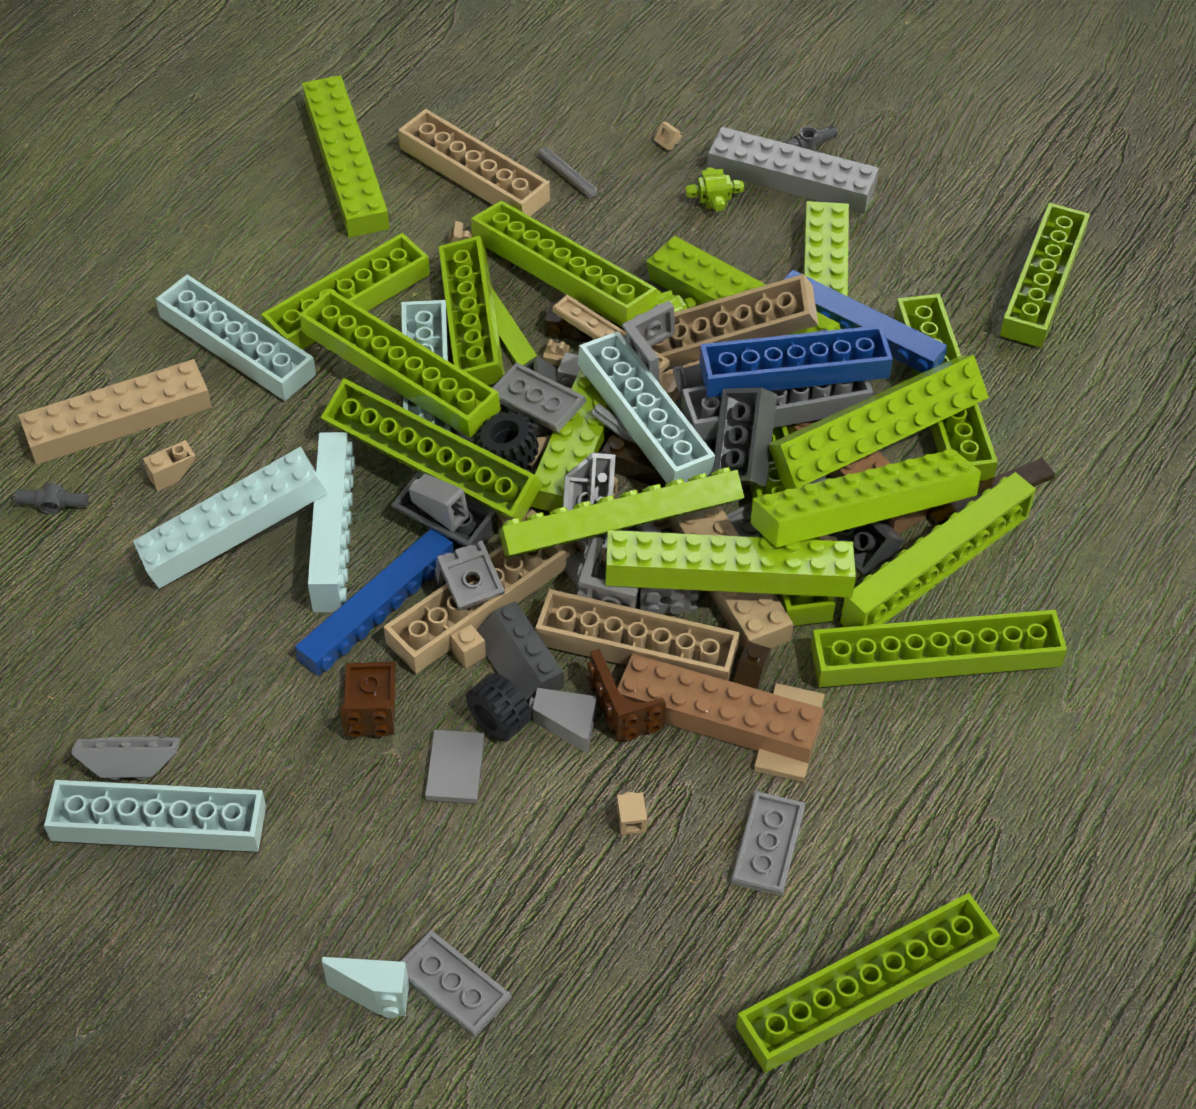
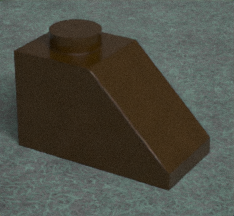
[733,641,771,690]

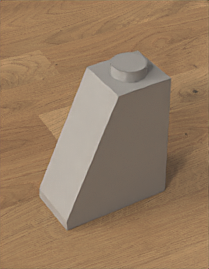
[409,474,469,532]
[529,688,597,752]

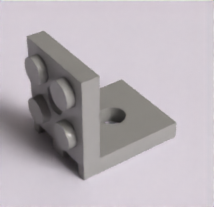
[622,301,675,384]
[576,536,638,609]
[435,541,505,611]
[639,588,698,615]

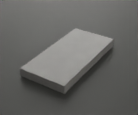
[492,362,586,433]
[731,791,806,897]
[400,930,512,1037]

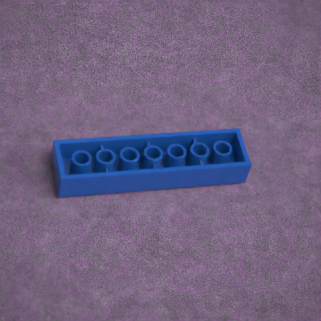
[699,325,893,397]

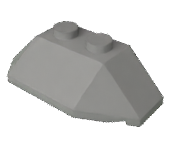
[563,453,616,550]
[72,736,180,780]

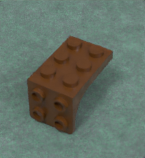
[587,649,666,742]
[340,662,396,738]

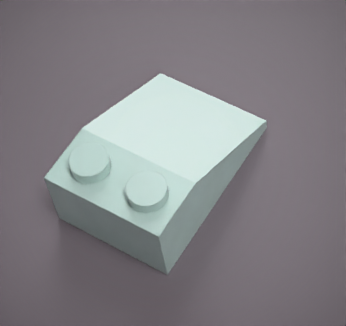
[322,957,409,1018]

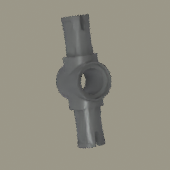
[782,125,838,151]
[15,483,89,514]

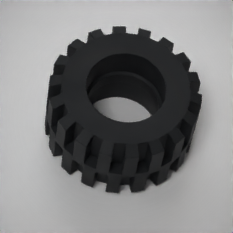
[476,411,539,468]
[466,673,532,742]

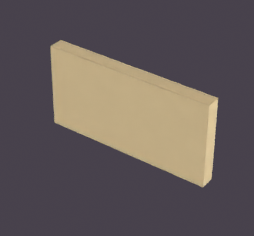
[754,683,825,782]

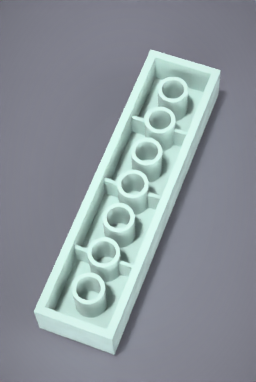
[156,274,316,401]
[401,300,451,432]
[577,331,715,483]
[308,432,355,612]
[133,447,327,589]
[44,780,266,852]

